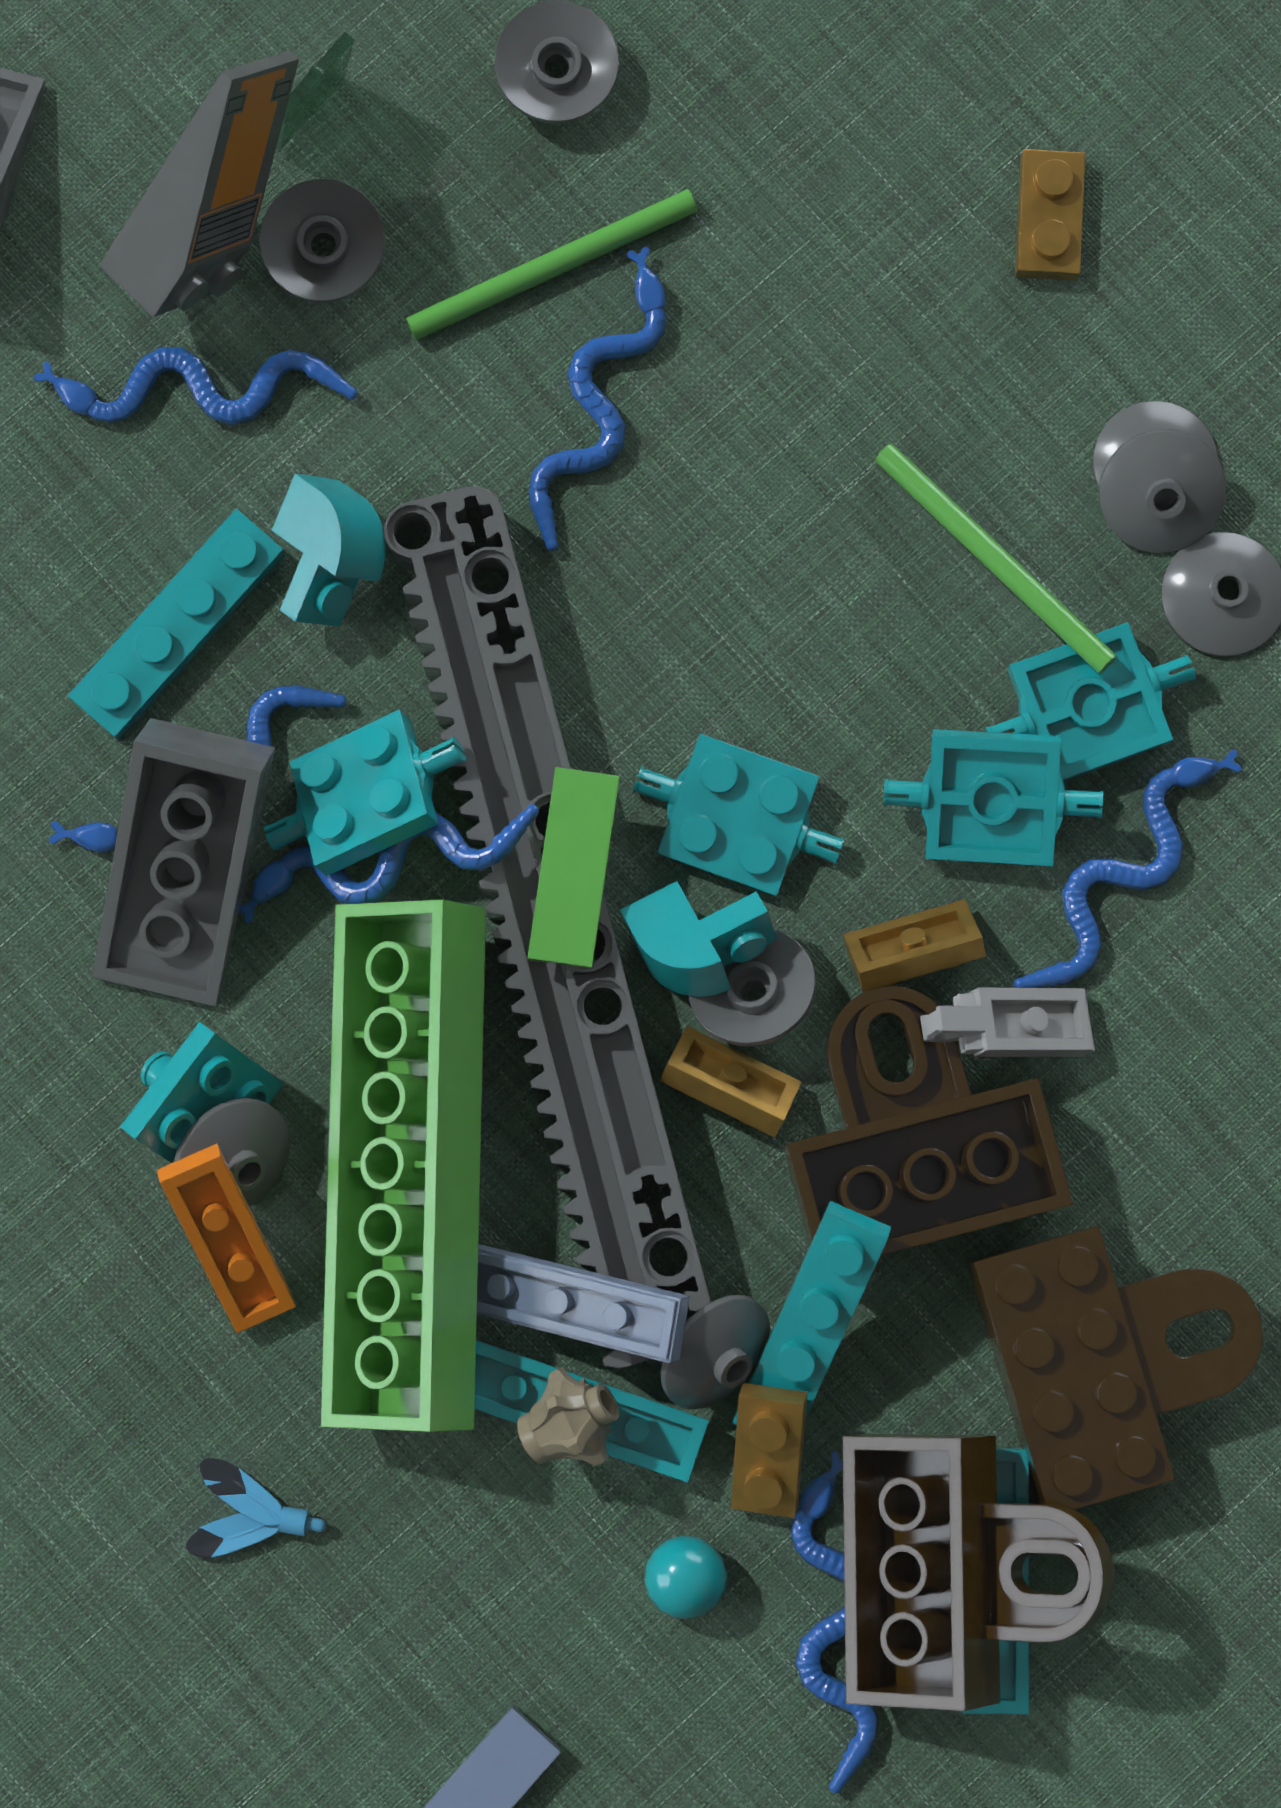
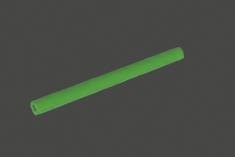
[405,189,698,341]
[875,443,1117,674]

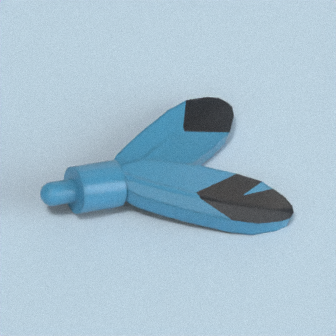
[186,1458,326,1558]

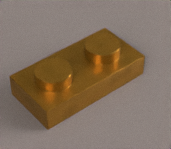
[1015,149,1085,281]
[843,899,986,992]
[659,1026,801,1137]
[731,1383,808,1518]

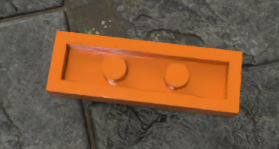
[157,1143,296,1333]

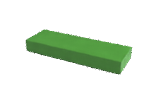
[528,767,619,969]

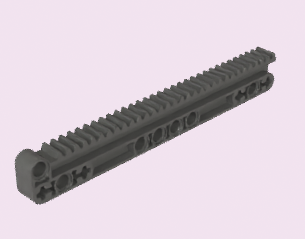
[384,486,711,1368]

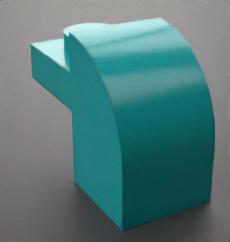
[272,473,386,627]
[620,881,777,997]

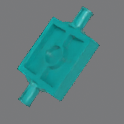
[985,622,1196,782]
[264,709,466,876]
[883,729,1103,866]
[632,734,844,896]

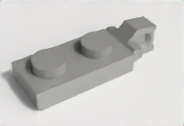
[920,987,1095,1057]

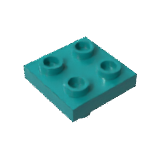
[120,1022,284,1163]

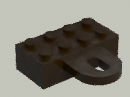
[783,986,1073,1256]
[966,1226,1263,1510]
[843,1434,1114,1711]

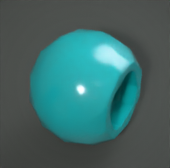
[644,1535,727,1620]

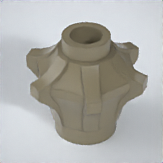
[517,1367,619,1466]

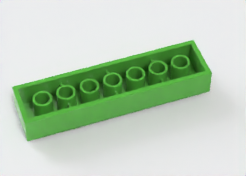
[321,900,486,1432]

